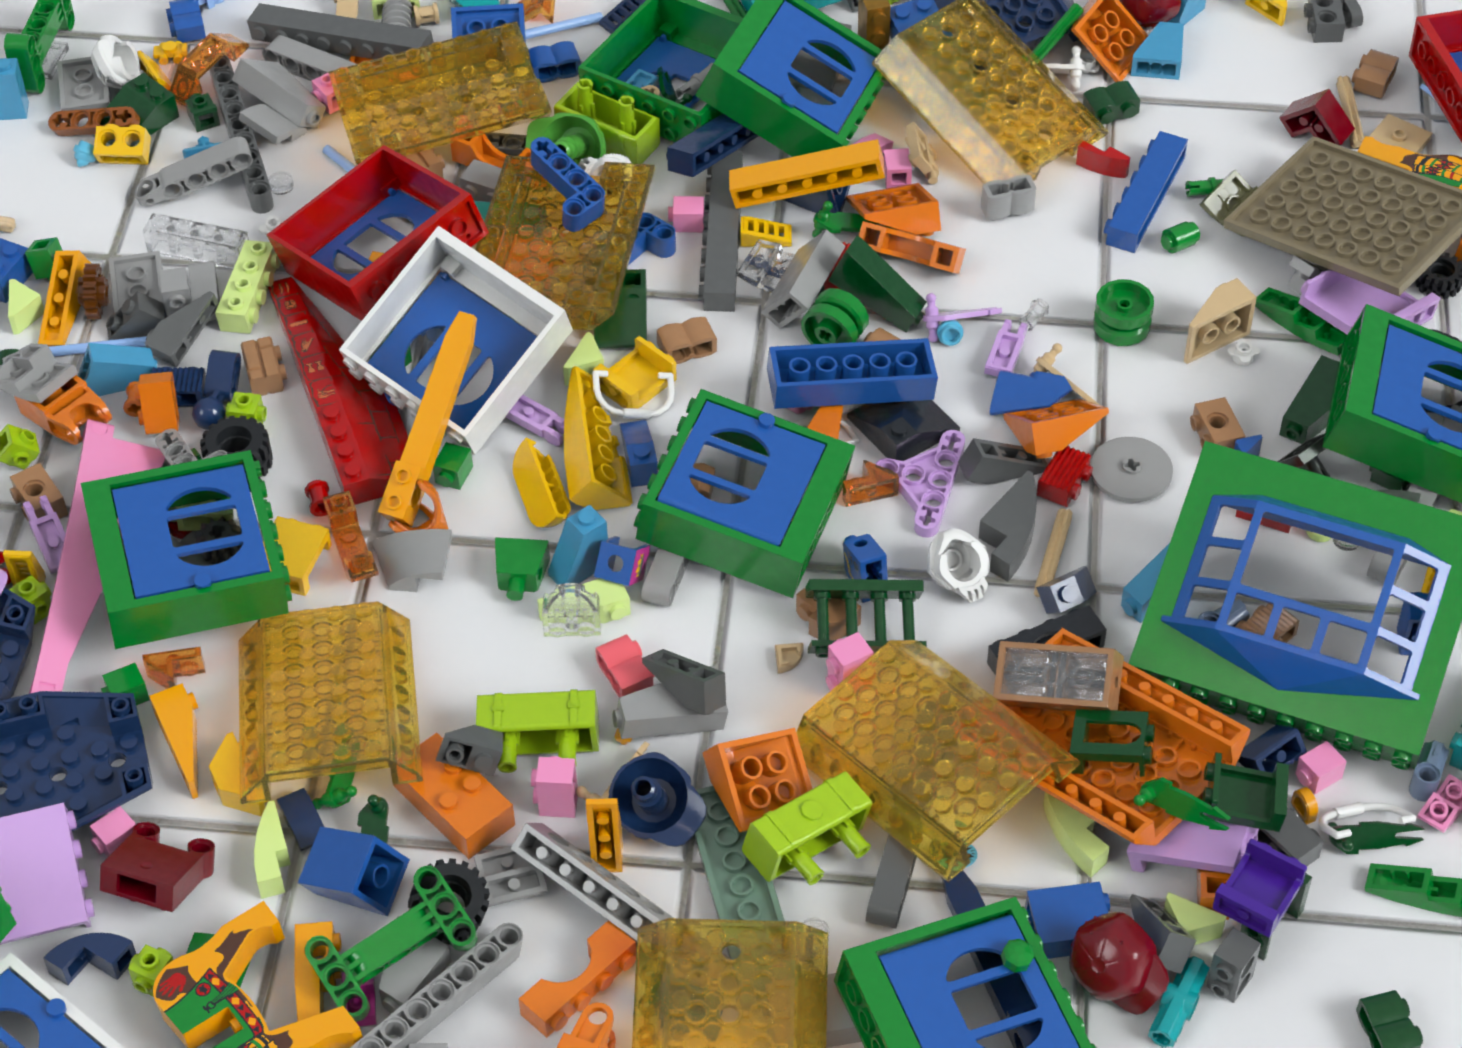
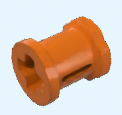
[123,381,141,417]

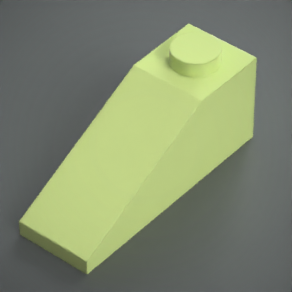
[537,578,631,623]

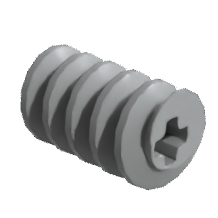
[381,0,413,27]

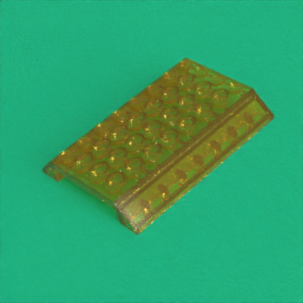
[239,601,423,804]
[796,640,1080,882]

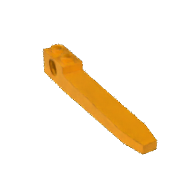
[378,311,477,527]
[294,921,342,1021]

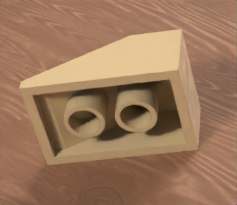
[1184,278,1257,364]

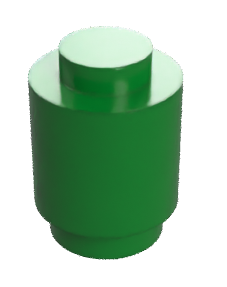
[1161,221,1200,254]

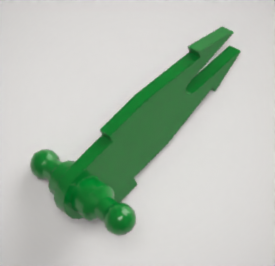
[812,201,892,238]
[312,730,361,810]
[1133,777,1231,831]

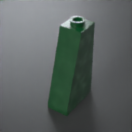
[828,235,927,333]
[1279,355,1339,444]

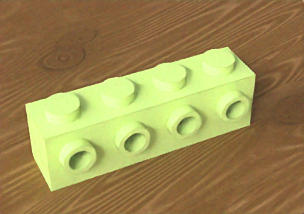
[215,240,281,334]

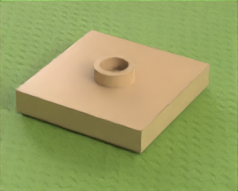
[1369,114,1433,154]

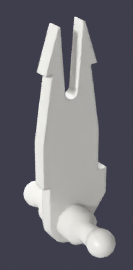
[1010,46,1085,91]

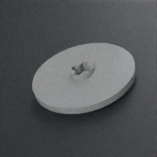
[1090,437,1173,502]

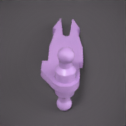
[923,293,1002,343]

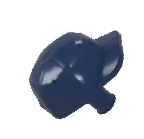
[609,752,707,847]

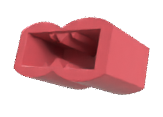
[595,634,655,697]

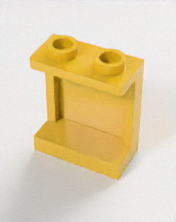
[593,336,677,408]
[263,516,332,596]

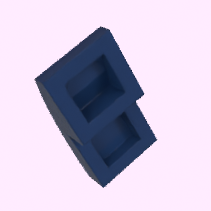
[276,788,324,851]

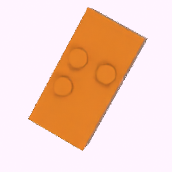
[390,733,515,859]

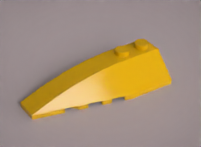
[564,366,633,510]

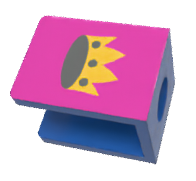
[594,536,651,586]

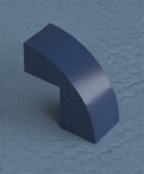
[43,933,136,985]

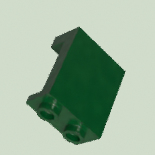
[1202,752,1289,832]

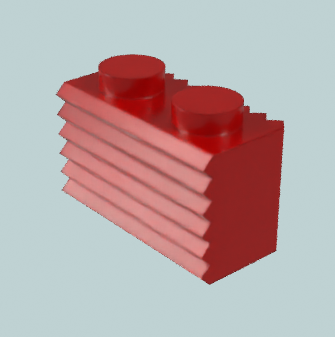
[1037,445,1093,507]

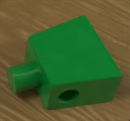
[495,537,550,601]

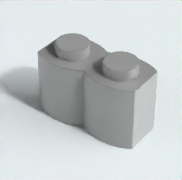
[981,175,1036,220]

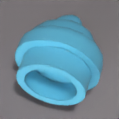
[73,140,96,167]
[937,320,963,346]

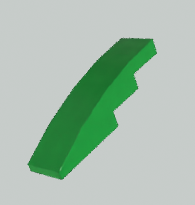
[1255,287,1347,356]
[1365,863,1462,917]

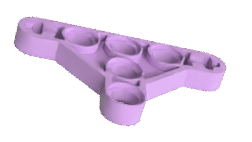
[874,430,965,538]

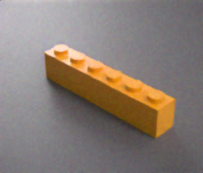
[729,139,885,209]

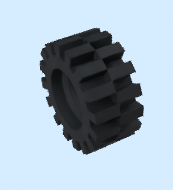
[1415,252,1462,299]

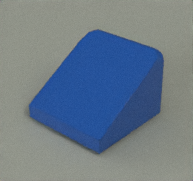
[1234,435,1263,456]

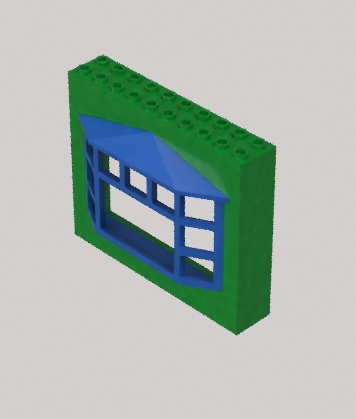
[1129,441,1462,770]

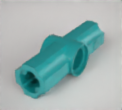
[1148,956,1210,1048]

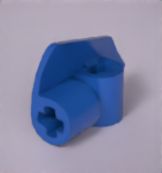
[989,370,1072,416]

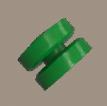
[1093,279,1154,346]
[801,288,869,345]

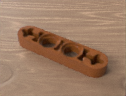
[48,106,140,136]

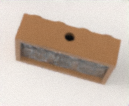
[993,641,1124,711]

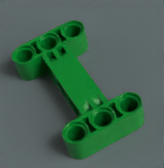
[4,0,75,94]
[305,866,477,1022]

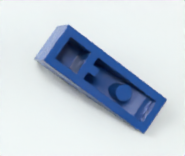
[619,420,658,487]

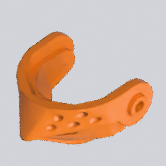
[388,479,448,533]

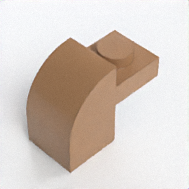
[796,588,861,640]

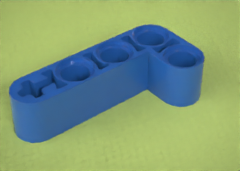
[531,137,605,232]
[582,212,676,289]

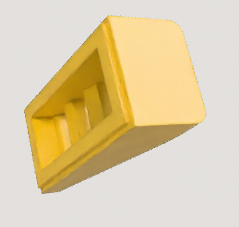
[741,216,792,247]
[3,550,46,586]

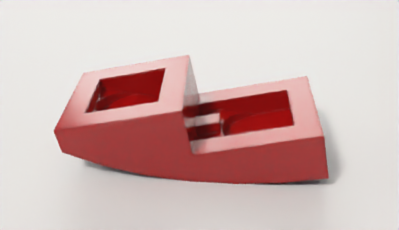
[1076,141,1130,178]

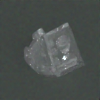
[542,583,601,637]

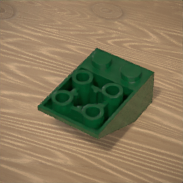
[593,269,647,348]

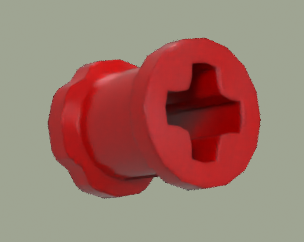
[304,480,334,517]

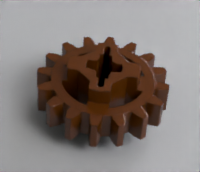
[78,263,109,320]

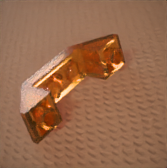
[169,33,249,107]
[322,490,379,583]

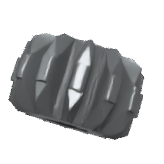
[195,516,242,564]

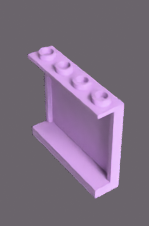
[1299,269,1441,334]
[0,803,95,945]
[1127,813,1259,874]

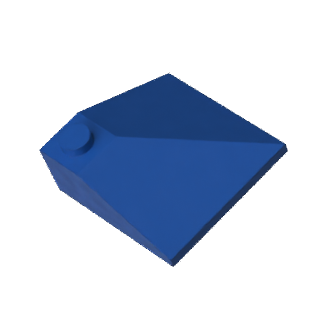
[451,3,529,83]

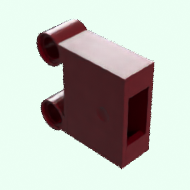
[100,822,215,912]

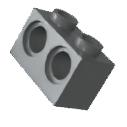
[1304,0,1346,43]
[1206,927,1261,1003]

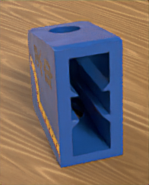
[842,534,888,603]

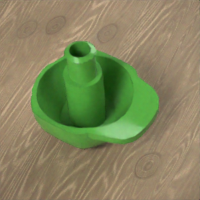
[525,113,606,165]

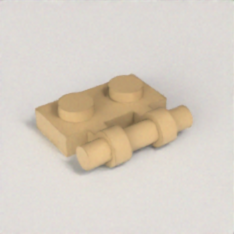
[905,122,939,184]

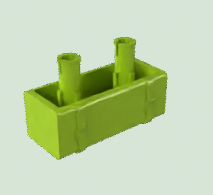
[554,78,660,167]
[476,689,599,773]
[742,771,872,885]

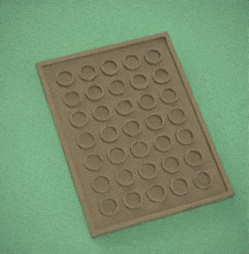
[1224,136,1462,296]

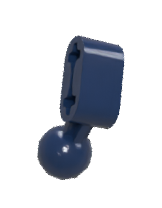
[192,350,241,430]

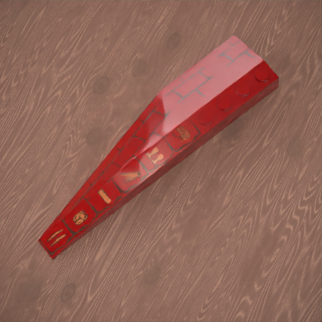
[268,276,408,507]

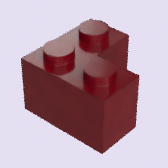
[1279,89,1355,145]

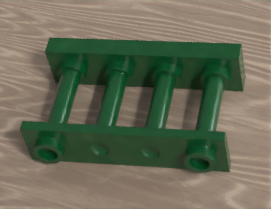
[805,579,927,658]

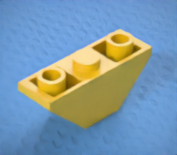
[209,731,269,816]

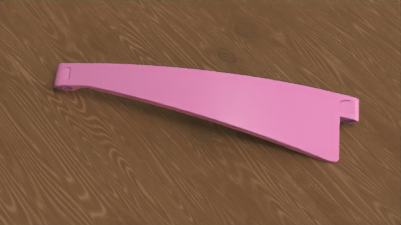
[29,419,165,694]

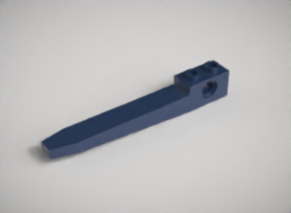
[941,868,1042,1048]

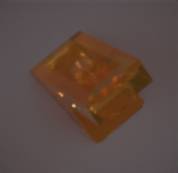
[517,0,555,23]
[842,460,899,507]
[142,646,206,689]

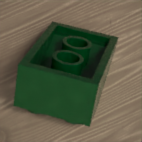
[100,73,179,147]

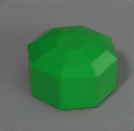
[1001,939,1035,973]

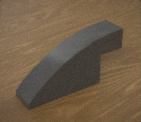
[978,470,1037,582]

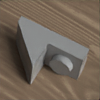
[1287,255,1323,295]

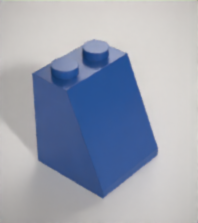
[298,826,410,916]

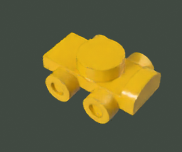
[153,41,188,65]

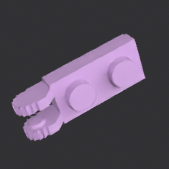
[984,319,1028,377]
[505,395,564,447]
[23,495,65,574]

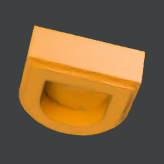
[1291,787,1318,824]

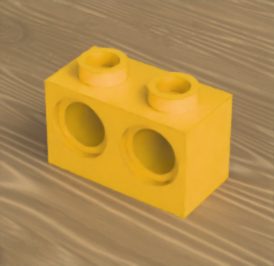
[93,124,151,165]

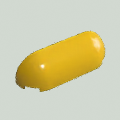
[513,437,571,528]

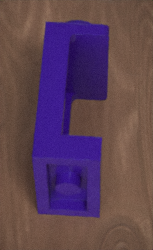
[1212,838,1307,938]

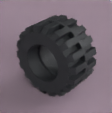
[200,415,273,479]
[408,858,490,945]

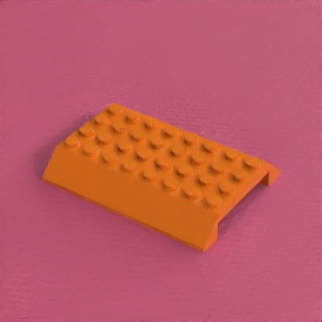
[947,628,1250,846]

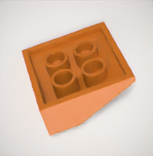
[1071,0,1148,82]
[846,183,941,237]
[1003,398,1109,459]
[702,728,813,833]

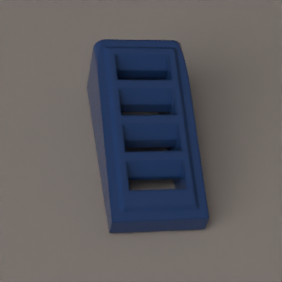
[599,0,646,34]

